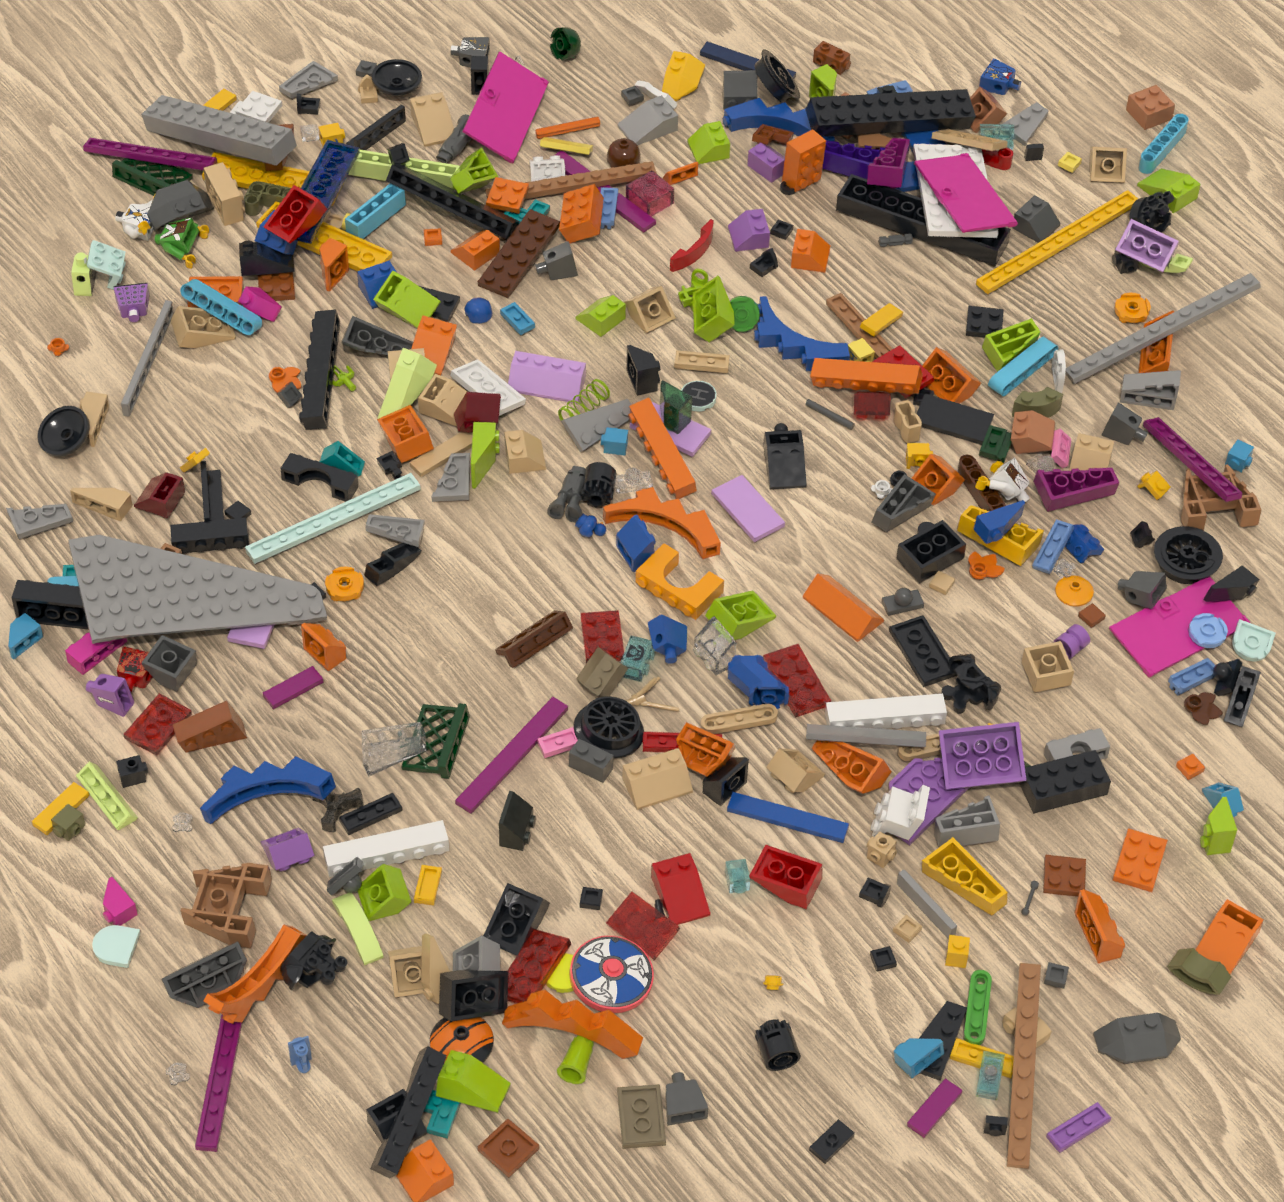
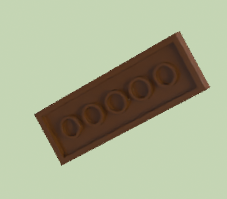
[477,209,560,298]

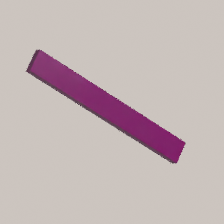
[83,137,217,170]
[553,150,656,233]
[1143,417,1243,502]
[455,696,568,814]
[195,1014,243,1152]

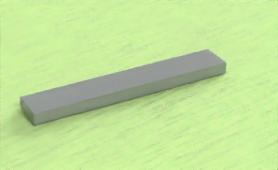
[806,724,926,747]

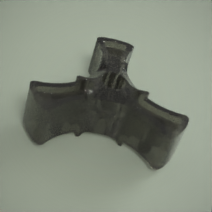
[312,788,364,832]

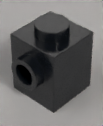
[116,755,148,788]

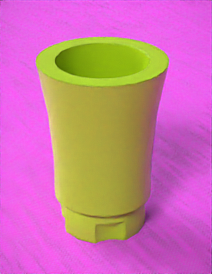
[557,1035,594,1084]

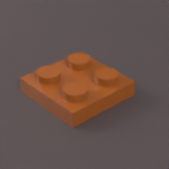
[258,272,295,301]
[1043,854,1086,897]
[477,1119,539,1177]

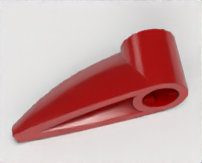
[981,148,1013,170]

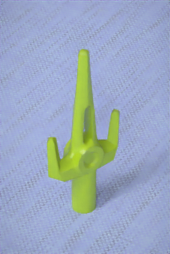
[333,365,356,391]

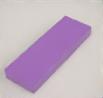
[1046,1102,1111,1153]

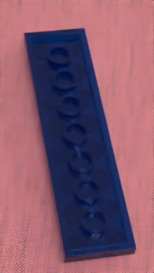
[296,140,360,244]

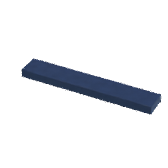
[700,41,796,79]

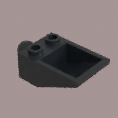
[763,423,807,490]

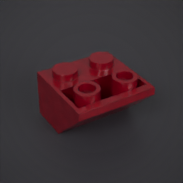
[134,472,185,518]

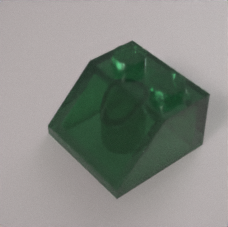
[660,380,692,434]

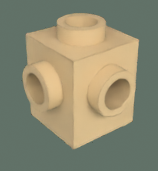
[867,831,897,869]

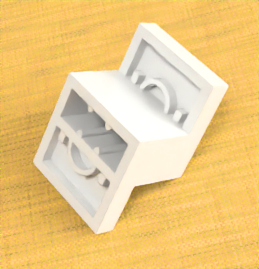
[230,91,282,123]
[870,785,930,840]

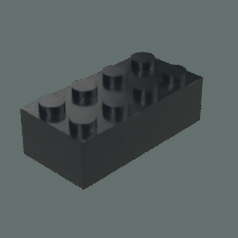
[11,580,89,630]
[1019,750,1111,814]

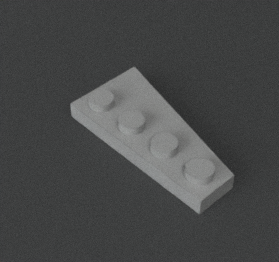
[561,399,631,452]

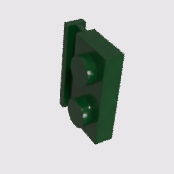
[979,425,1012,463]

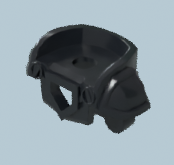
[1129,191,1175,233]
[941,654,1001,714]
[280,931,347,991]

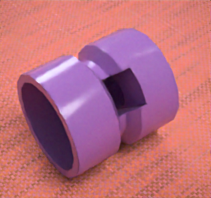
[1053,624,1090,659]

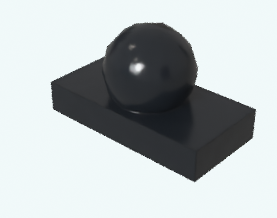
[1213,659,1242,696]

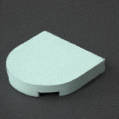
[1232,619,1276,662]
[92,925,140,968]

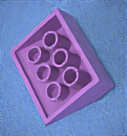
[939,722,1026,790]

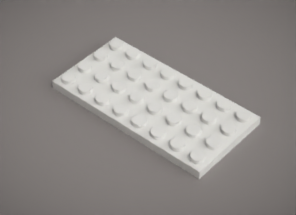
[913,144,998,238]

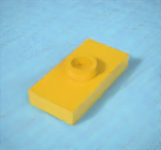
[179,447,210,472]

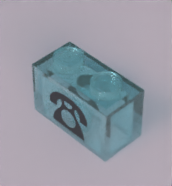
[621,635,655,682]

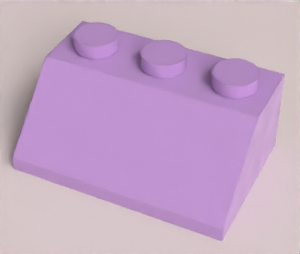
[1115,219,1179,272]

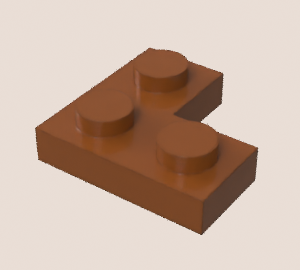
[752,124,794,145]

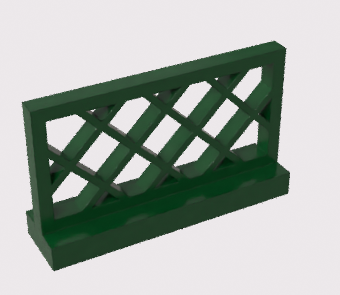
[112,158,193,196]
[401,703,470,779]

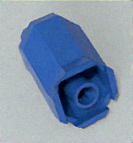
[728,655,789,709]

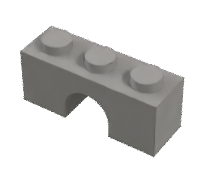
[1044,728,1110,762]

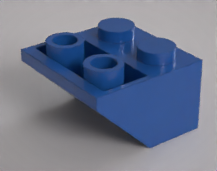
[616,514,656,572]

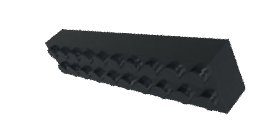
[805,89,976,137]
[836,174,1011,266]

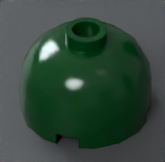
[550,27,581,61]

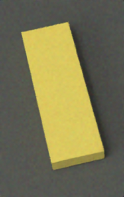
[540,137,593,155]

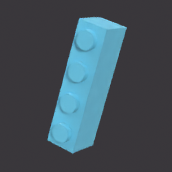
[345,183,406,239]

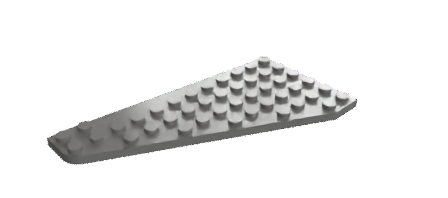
[68,535,327,644]

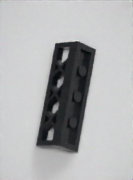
[346,104,406,150]
[200,461,224,522]

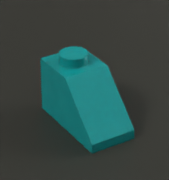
[320,441,365,477]

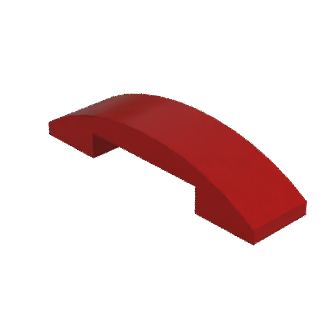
[670,219,714,272]

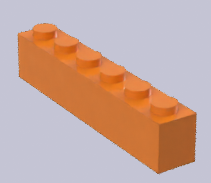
[810,358,923,394]
[628,397,697,499]

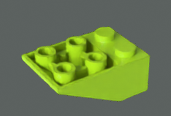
[373,271,441,329]

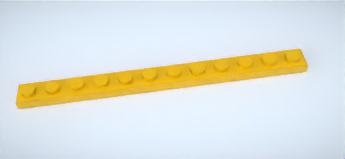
[976,190,1138,295]

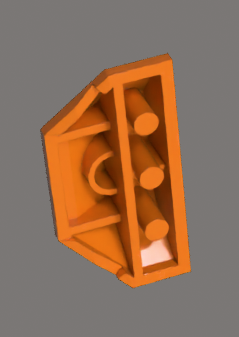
[676,722,735,777]

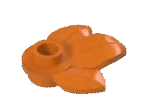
[269,367,302,393]
[968,551,1005,579]

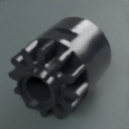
[581,462,617,507]
[755,1019,801,1071]

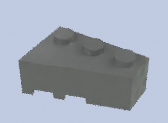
[871,474,936,532]

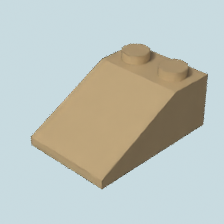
[410,92,454,147]
[170,306,236,348]

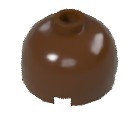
[607,138,641,168]

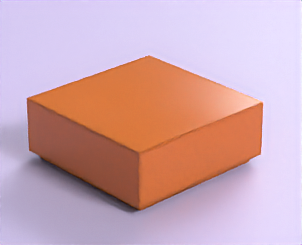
[424,228,442,246]

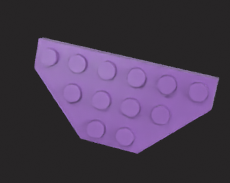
[888,758,970,846]

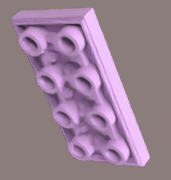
[630,402,711,457]
[711,475,785,542]
[227,624,275,649]

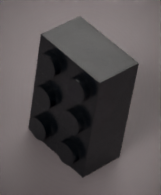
[896,520,966,583]

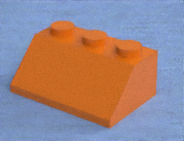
[922,347,981,404]
[1074,889,1125,963]

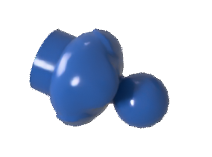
[575,513,606,537]

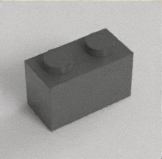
[569,739,614,783]

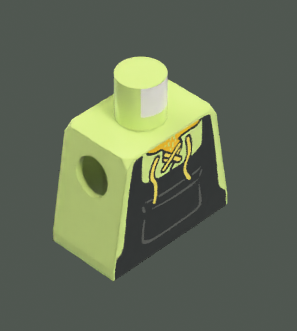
[71,252,97,296]

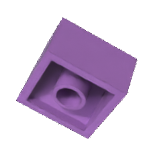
[747,143,785,183]
[728,209,770,252]
[260,827,314,871]

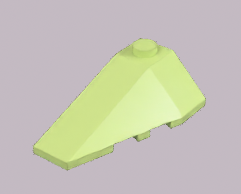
[377,348,437,419]

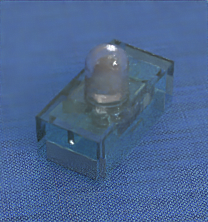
[976,1051,1005,1100]

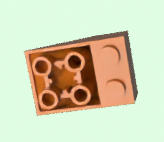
[1196,899,1264,975]

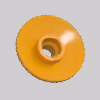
[1055,575,1094,607]

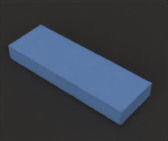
[1032,519,1074,574]

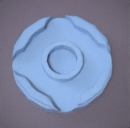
[1188,613,1228,648]

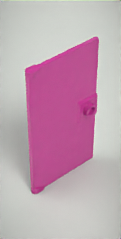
[462,51,549,163]
[914,153,1018,233]
[1109,576,1250,678]

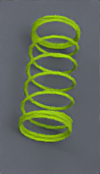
[558,379,610,421]

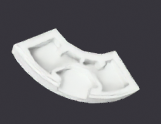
[635,80,677,109]

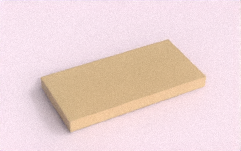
[932,129,1008,151]

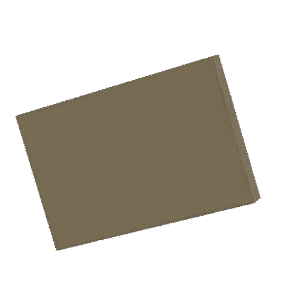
[617,1084,666,1149]

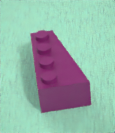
[867,138,910,188]
[1033,468,1120,512]

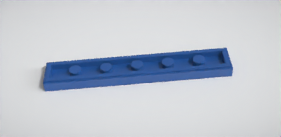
[727,792,849,843]

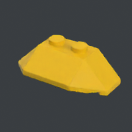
[662,51,705,101]

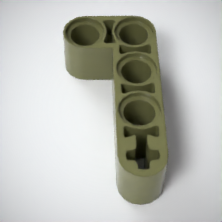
[244,181,314,216]

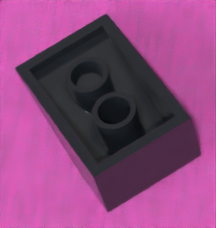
[239,240,295,276]
[483,883,550,957]
[439,970,508,1021]

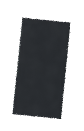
[917,394,994,445]
[889,615,957,687]

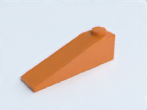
[812,740,892,794]

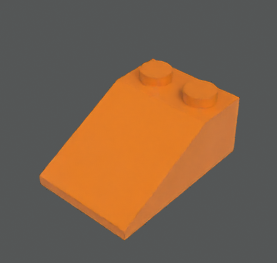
[411,315,457,376]
[377,405,434,463]

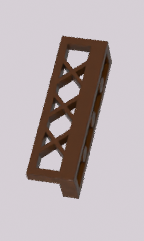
[495,610,573,668]

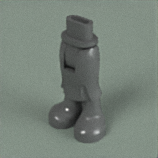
[436,114,472,163]
[547,466,585,523]

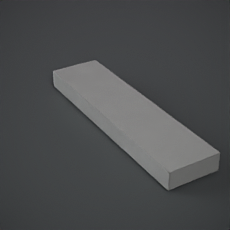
[897,870,957,939]

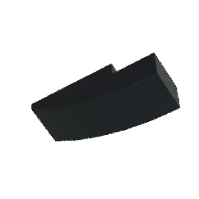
[364,543,422,586]

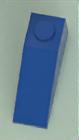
[974,500,1025,544]

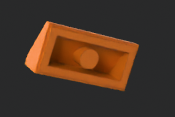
[663,162,698,186]

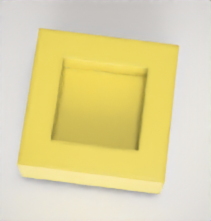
[1058,152,1082,173]

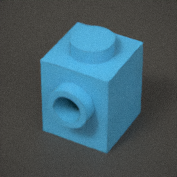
[601,427,628,455]
[1225,439,1254,473]

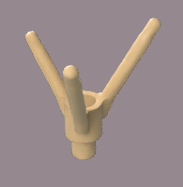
[625,677,680,711]

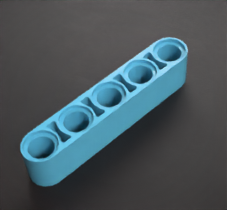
[1138,114,1189,174]
[180,279,262,335]
[988,336,1058,396]

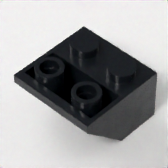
[366,1089,427,1143]

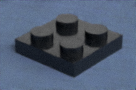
[966,306,1004,338]

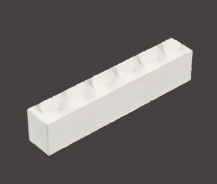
[825,694,947,729]
[323,820,449,878]

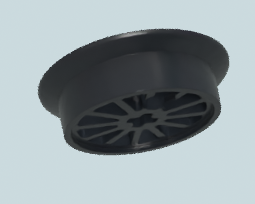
[754,49,800,103]
[1154,526,1223,584]
[574,696,644,758]

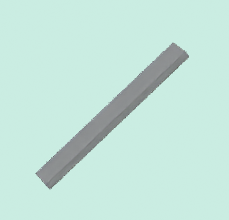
[121,300,174,417]

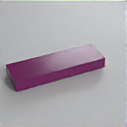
[263,666,324,710]
[907,1078,963,1138]

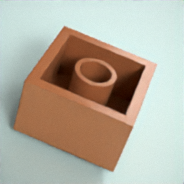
[1126,85,1175,130]

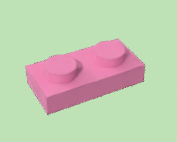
[1051,429,1071,468]
[537,727,578,758]

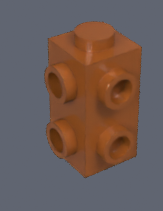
[813,41,851,75]

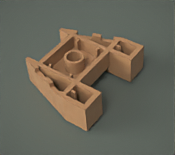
[1181,464,1262,531]
[180,863,272,948]

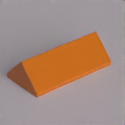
[1139,310,1174,373]
[803,573,884,642]

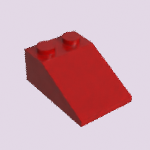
[263,185,327,243]
[749,845,823,909]
[651,853,711,927]

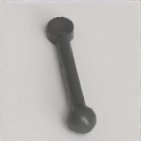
[1021,881,1039,916]

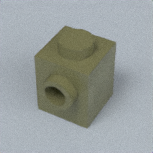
[51,804,85,841]

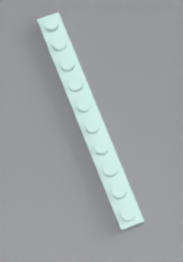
[245,473,420,564]

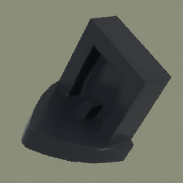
[297,93,321,115]
[750,248,778,277]
[859,877,891,908]

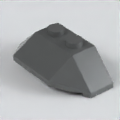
[147,180,214,230]
[161,941,247,1008]
[1093,1012,1181,1064]

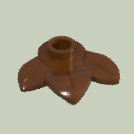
[1184,692,1223,725]

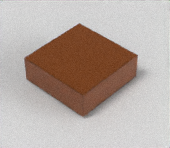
[1078,603,1106,628]

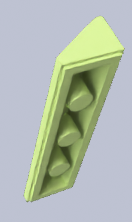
[76,761,138,830]

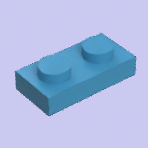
[500,302,535,335]

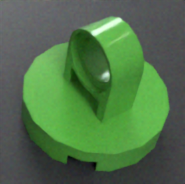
[730,296,760,332]

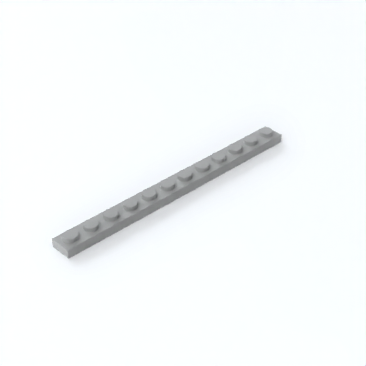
[1065,273,1261,384]

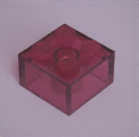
[626,170,674,217]

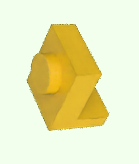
[1137,470,1171,500]

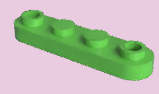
[963,970,992,1045]

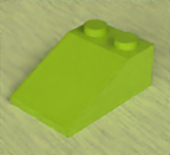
[1137,168,1201,213]
[693,275,735,343]
[471,422,500,489]
[705,591,776,642]
[436,1050,511,1113]

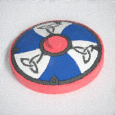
[569,936,654,1013]

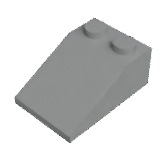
[618,95,678,145]

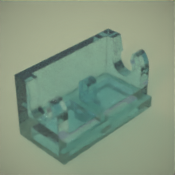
[979,124,1015,150]

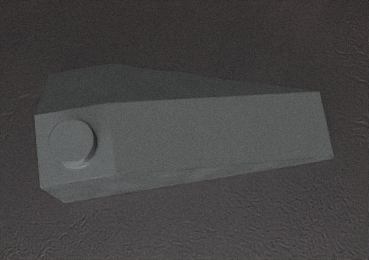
[342,316,413,355]

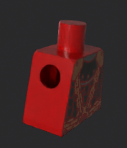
[117,646,153,692]

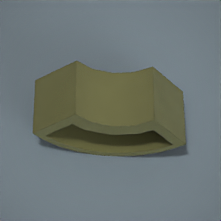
[1012,387,1063,418]
[1167,948,1231,995]

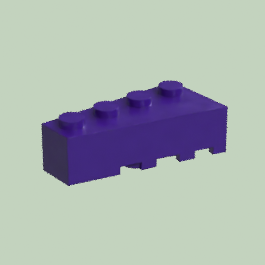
[822,140,885,179]

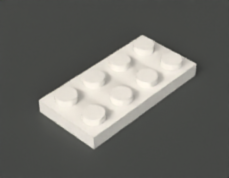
[450,359,526,416]

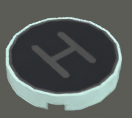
[680,381,716,412]

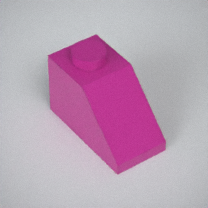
[238,286,282,322]
[103,877,137,926]

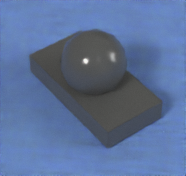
[881,588,924,616]
[327,857,363,896]

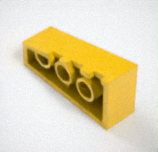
[957,505,1044,566]
[922,837,1008,916]

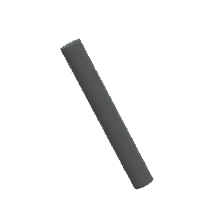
[805,399,855,430]

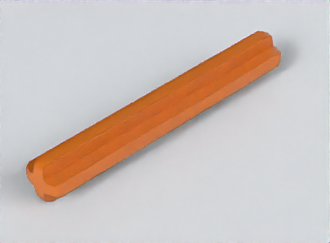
[535,117,600,139]

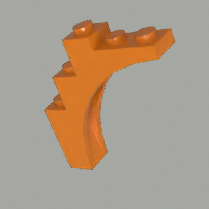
[603,487,721,559]
[203,924,307,1024]
[502,990,643,1059]

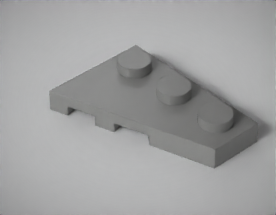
[279,61,338,99]
[1001,102,1049,146]
[431,453,470,502]
[6,504,73,539]
[366,514,425,547]

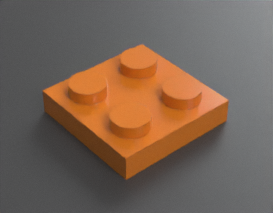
[486,177,529,214]

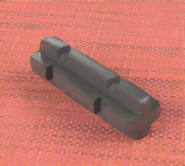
[878,234,913,247]

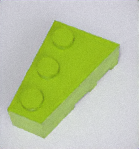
[450,147,498,194]
[982,318,1040,372]

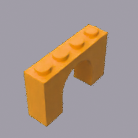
[636,543,724,620]

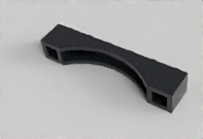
[370,1046,447,1178]

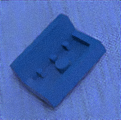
[1065,524,1105,563]

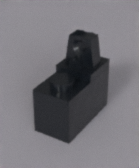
[471,56,489,95]

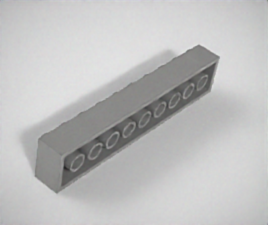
[141,95,297,165]

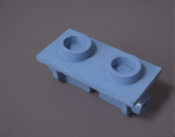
[288,1036,312,1073]

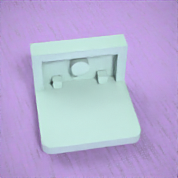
[87,240,126,290]

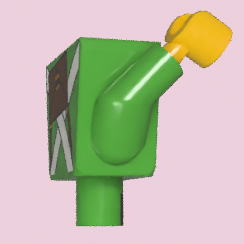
[155,218,209,269]

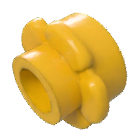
[763,975,784,990]

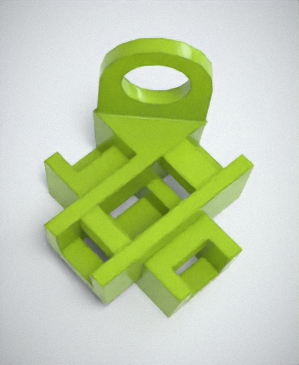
[678,269,709,311]

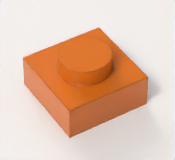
[1176,754,1205,780]

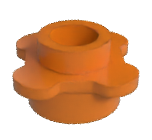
[47,338,69,356]

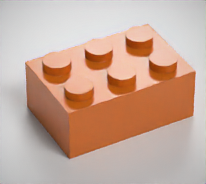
[782,129,826,192]
[559,184,604,243]

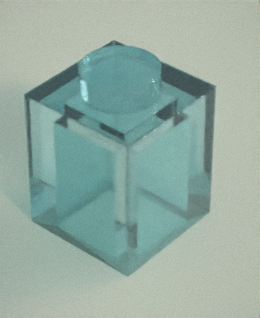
[725,859,750,893]

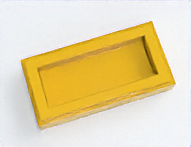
[414,865,442,906]

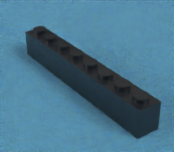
[386,163,519,239]
[299,309,340,430]

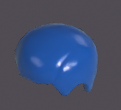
[464,297,493,324]

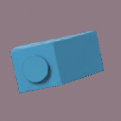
[8,613,43,660]
[1202,782,1244,817]
[894,1038,944,1078]

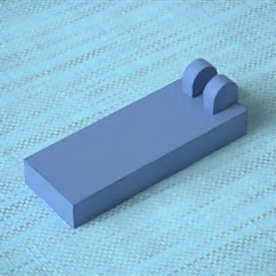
[600,187,618,229]
[1168,658,1215,696]

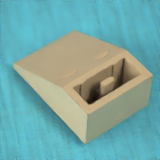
[418,374,467,427]

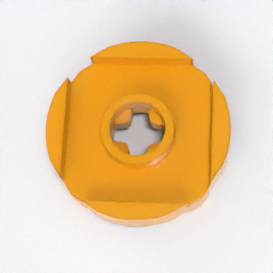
[1114,292,1151,323]
[325,566,364,601]

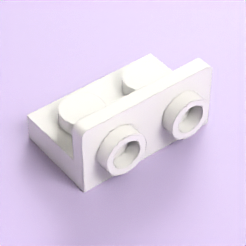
[529,155,565,182]

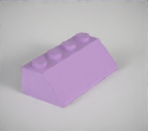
[508,351,586,404]

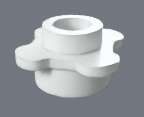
[871,480,892,499]

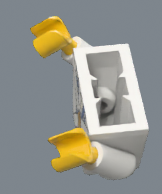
[115,193,156,241]
[975,458,1030,502]

